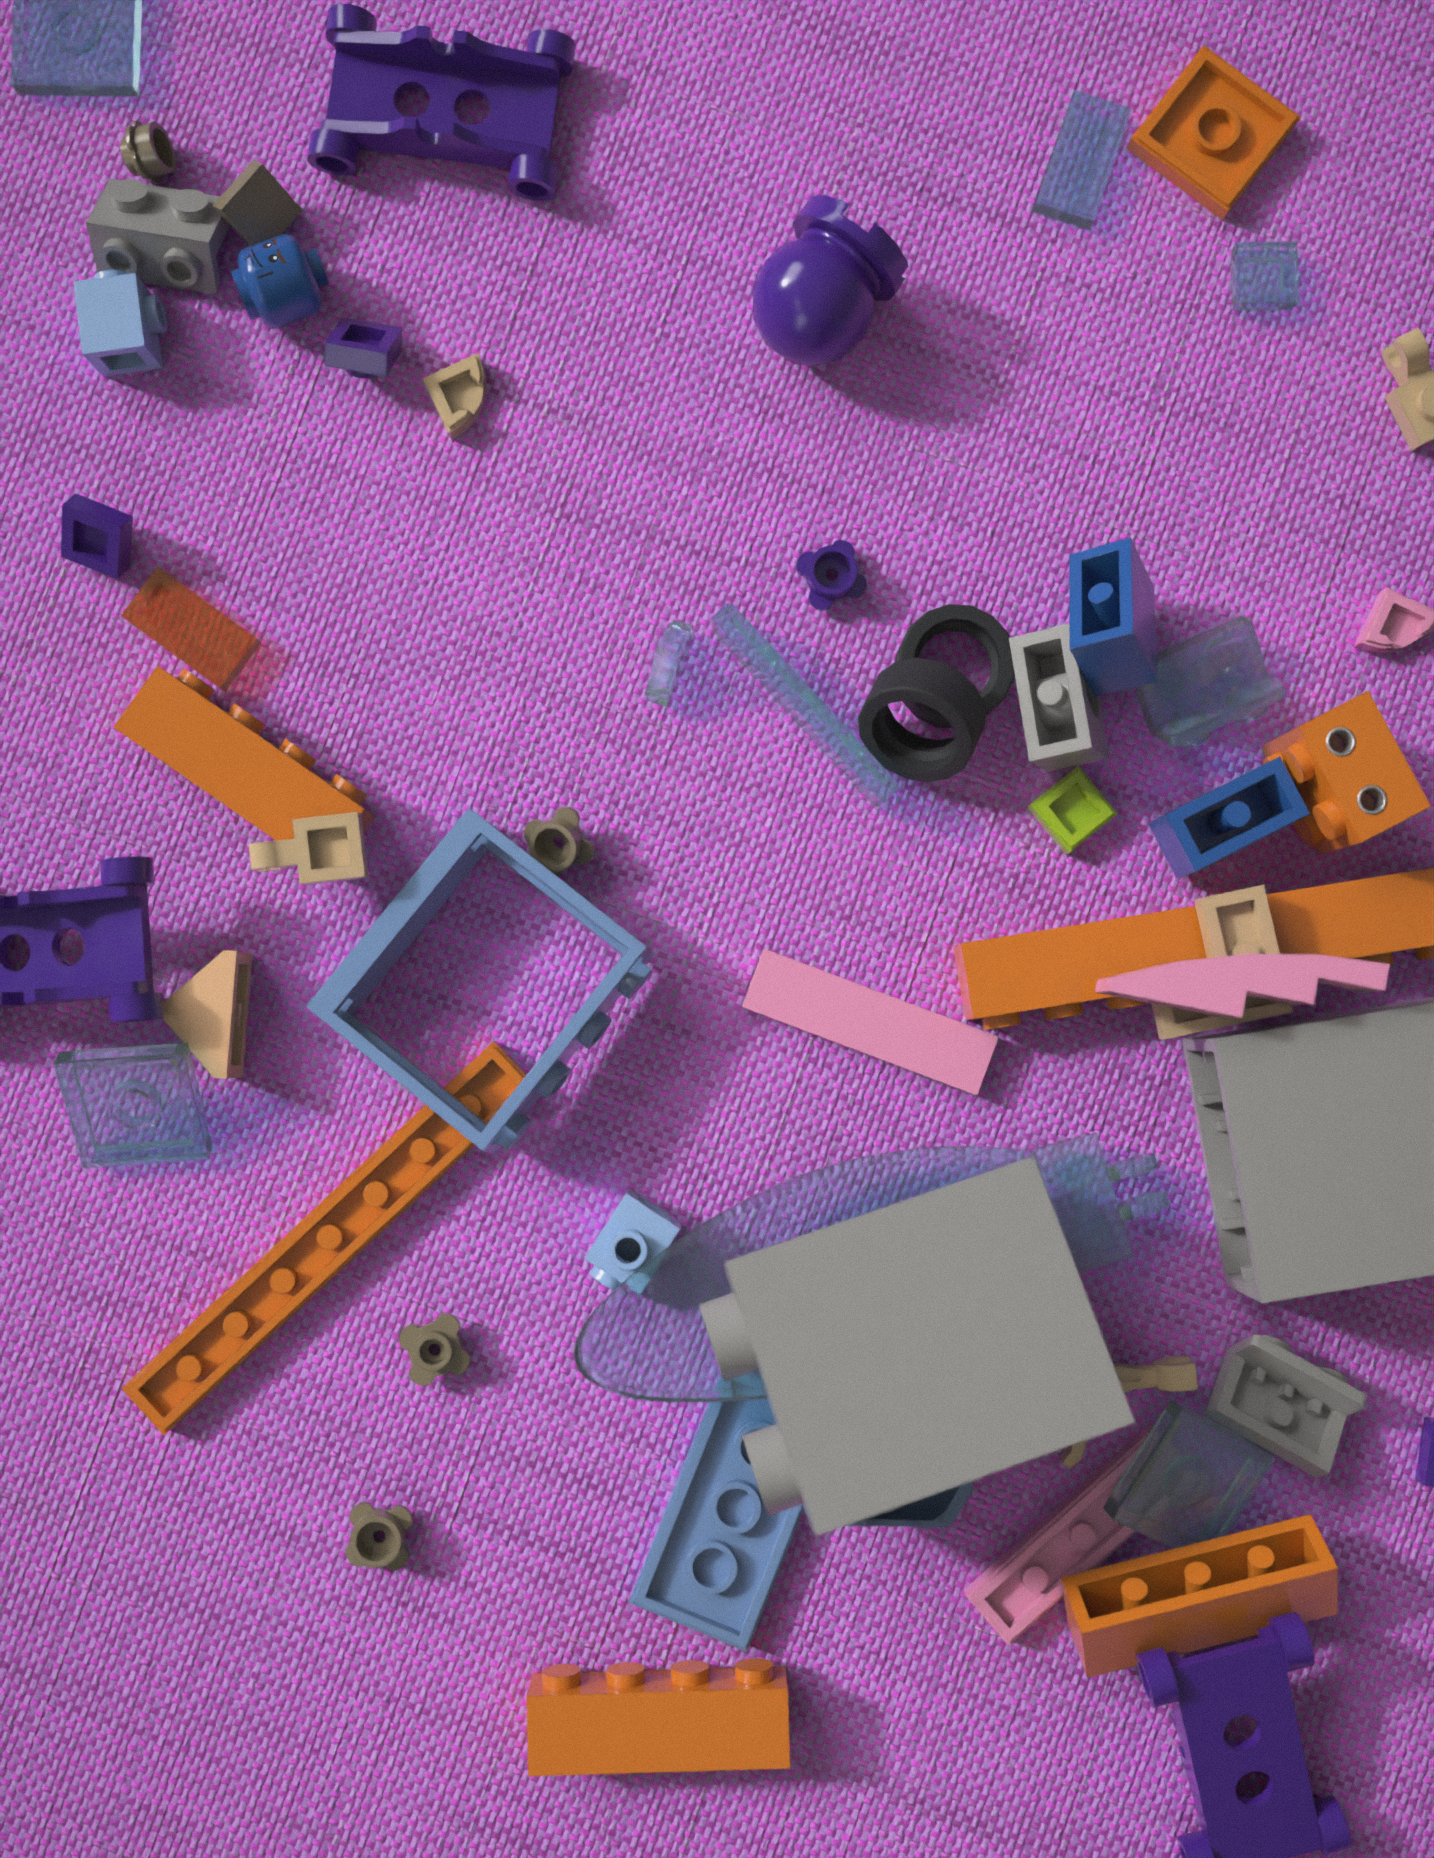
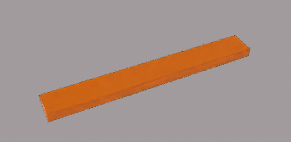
[121,1041,527,1435]

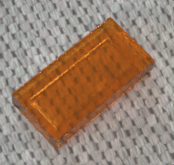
[121,567,262,692]

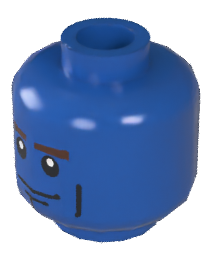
[230,234,330,329]

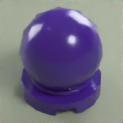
[753,195,908,366]

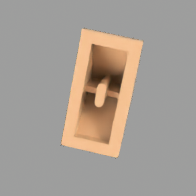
[163,950,253,1079]

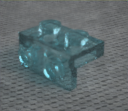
[1135,616,1286,747]

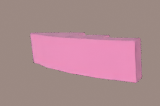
[1095,954,1390,1018]

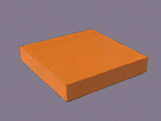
[1126,45,1301,221]

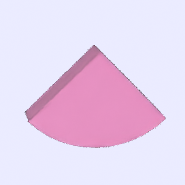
[1354,587,1434,653]

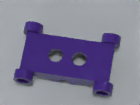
[307,4,576,201]
[0,856,164,1023]
[1136,1611,1352,1858]

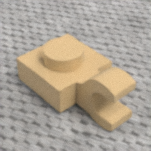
[1381,328,1434,451]
[249,812,369,885]

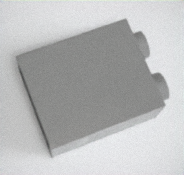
[1182,997,1434,1303]
[699,1156,1135,1536]

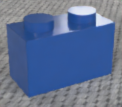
[1069,537,1157,697]
[1148,757,1310,878]

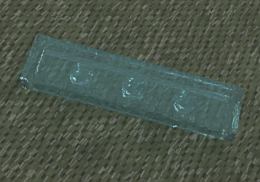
[711,603,899,811]

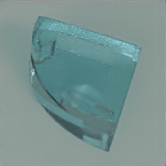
[645,619,694,707]

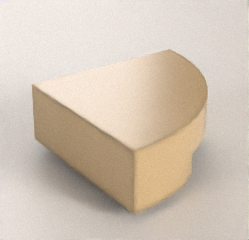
[423,353,487,440]

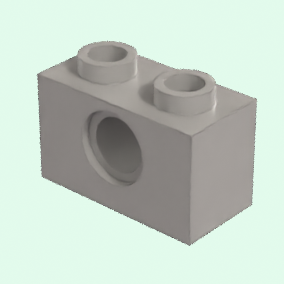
[1009,623,1109,772]

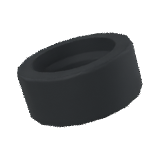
[895,604,1015,728]
[858,658,985,782]

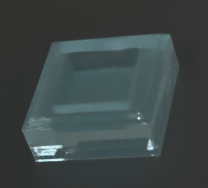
[1230,242,1299,311]

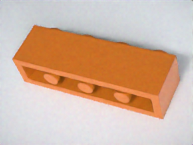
[113,665,376,841]
[1061,1514,1338,1678]
[526,1658,790,1776]

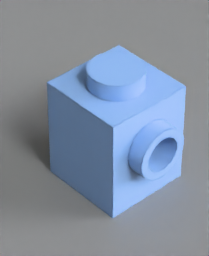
[73,270,167,376]
[584,1188,681,1294]

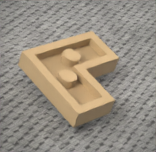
[1152,885,1293,1039]

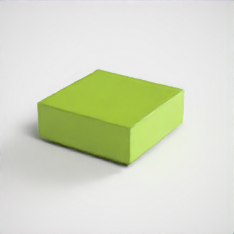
[1027,766,1118,855]

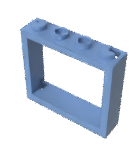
[306,808,652,1154]

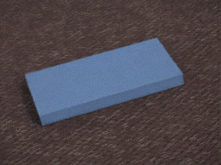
[629,1371,804,1652]

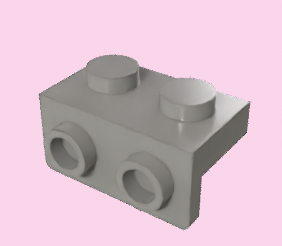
[86,178,230,294]
[1204,1334,1368,1478]

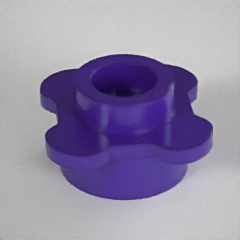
[796,540,867,611]

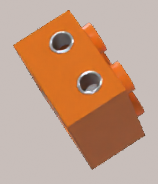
[1261,690,1431,855]

